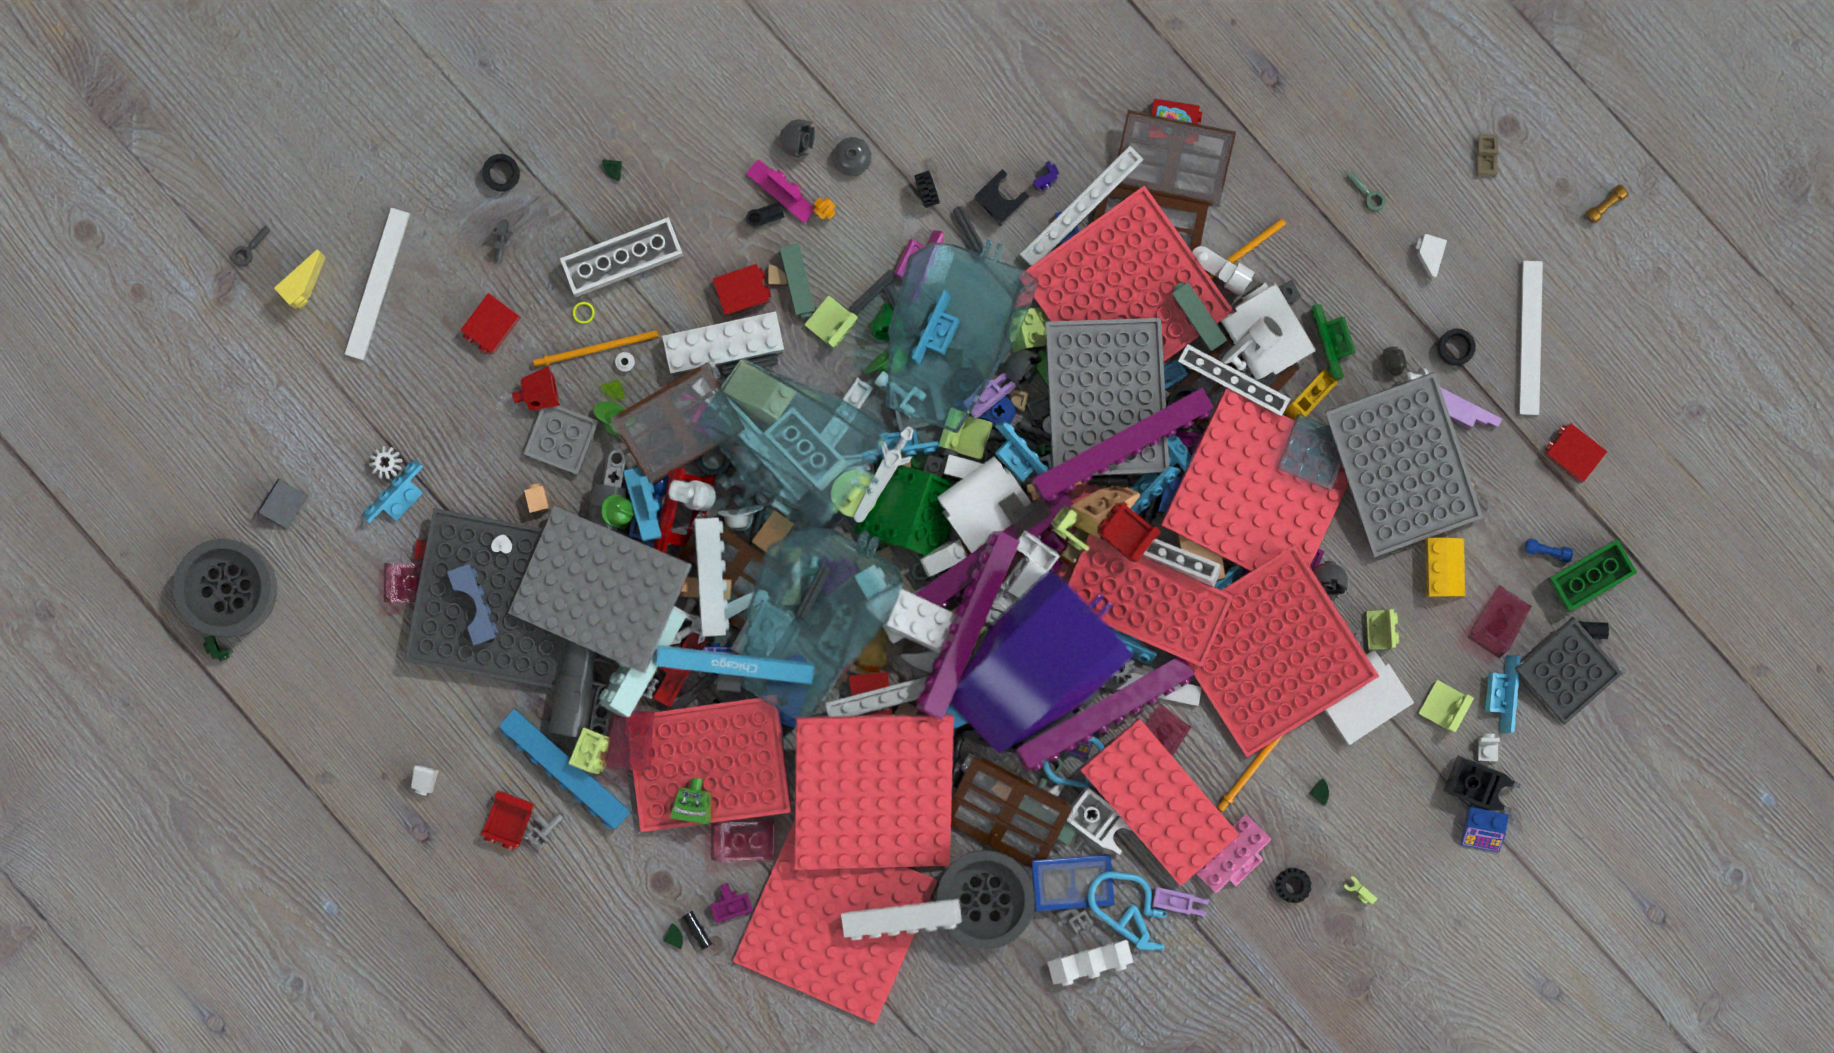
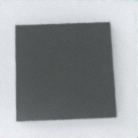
[1515,617,1623,725]

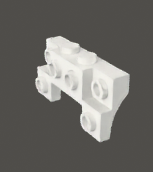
[994,530,1060,609]

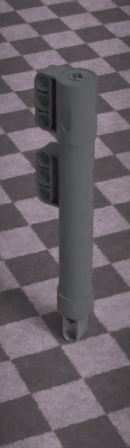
[548,449,628,737]

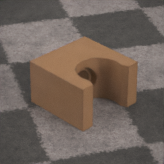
[752,510,795,557]

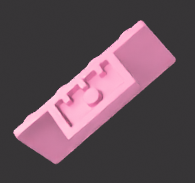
[1196,814,1271,893]

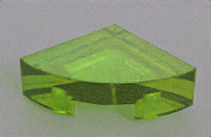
[601,379,625,399]

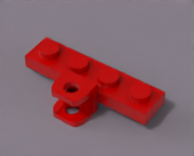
[653,632,708,707]

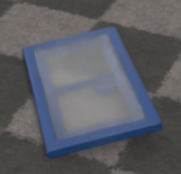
[1031,854,1115,911]

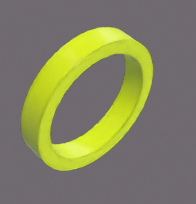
[573,302,595,324]

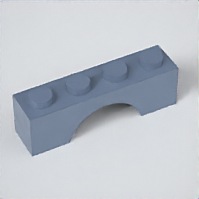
[447,564,498,645]

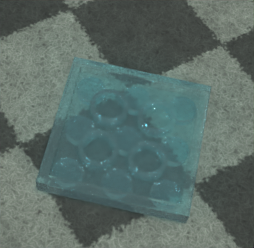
[1277,414,1341,491]

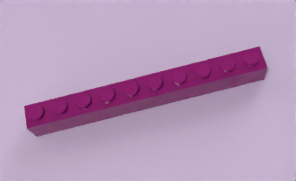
[1031,388,1214,502]
[914,490,1074,608]
[915,531,1020,719]
[1015,657,1194,772]

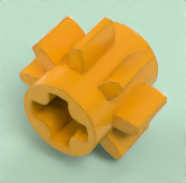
[813,197,836,220]

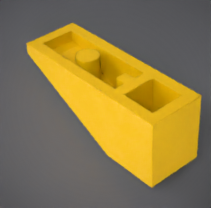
[1284,369,1338,422]

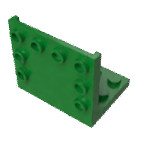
[854,459,955,556]

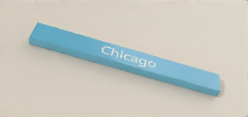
[656,645,814,684]

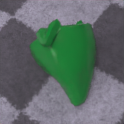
[870,303,906,341]

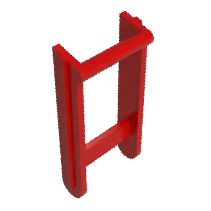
[653,468,715,562]

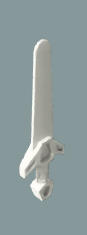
[854,426,914,522]
[670,589,766,645]

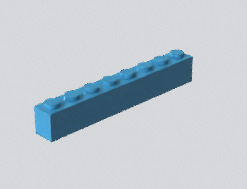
[499,709,632,830]

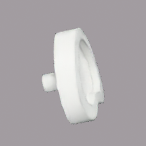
[491,535,512,554]

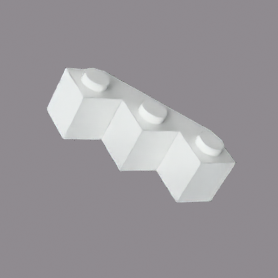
[1048,940,1133,986]

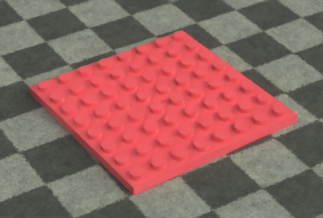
[1018,185,1234,362]
[1160,386,1348,572]
[1186,544,1379,757]
[794,714,954,870]
[733,820,938,1024]

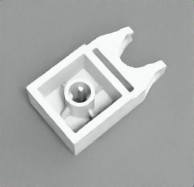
[1067,786,1134,855]

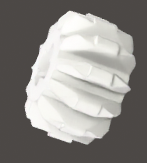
[369,446,403,479]

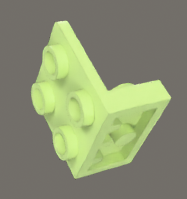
[805,296,859,349]
[1005,307,1050,353]
[939,409,993,459]
[1050,505,1089,551]
[1365,609,1399,650]
[1419,680,1474,732]
[569,727,614,774]

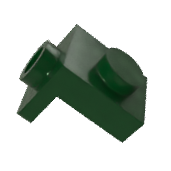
[203,635,233,662]

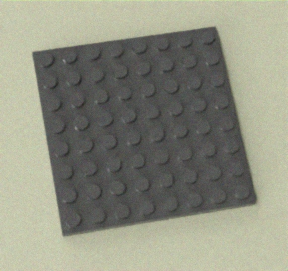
[404,508,567,689]

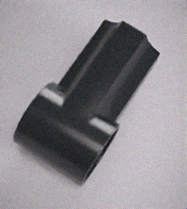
[746,202,785,229]
[1578,621,1609,639]

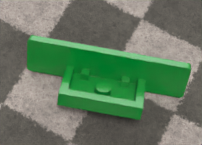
[1312,304,1356,379]

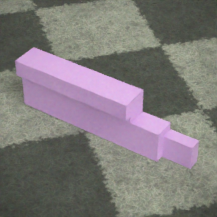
[1440,387,1502,430]

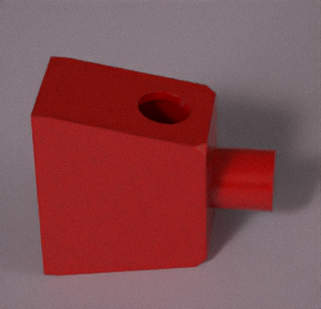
[512,366,560,410]

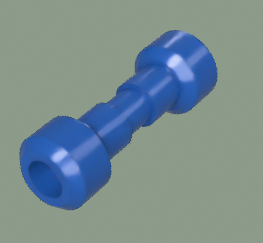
[1525,538,1573,563]

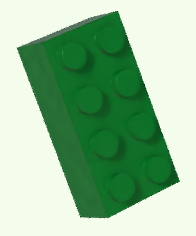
[1547,539,1637,612]

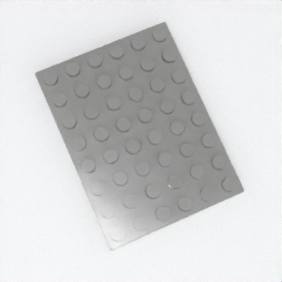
[1045,318,1169,476]
[1324,372,1483,557]
[508,506,691,673]

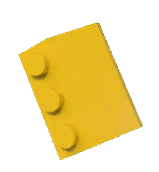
[1425,538,1465,597]

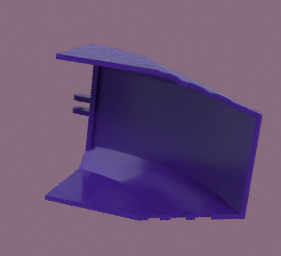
[950,570,1133,754]

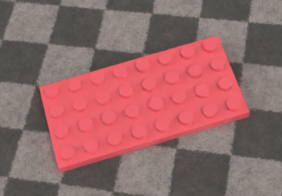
[1068,534,1234,667]
[1080,718,1239,886]

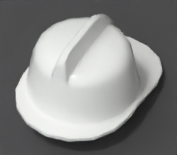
[718,505,764,532]

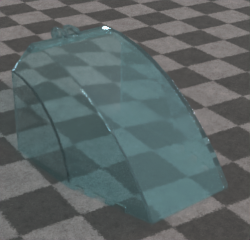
[886,239,1039,433]
[697,358,891,528]
[741,526,903,720]

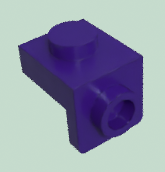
[1033,161,1059,191]

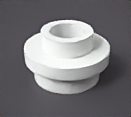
[615,352,635,372]

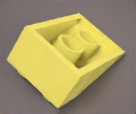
[274,249,326,310]

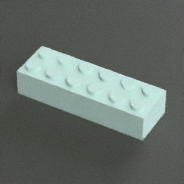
[599,607,687,717]

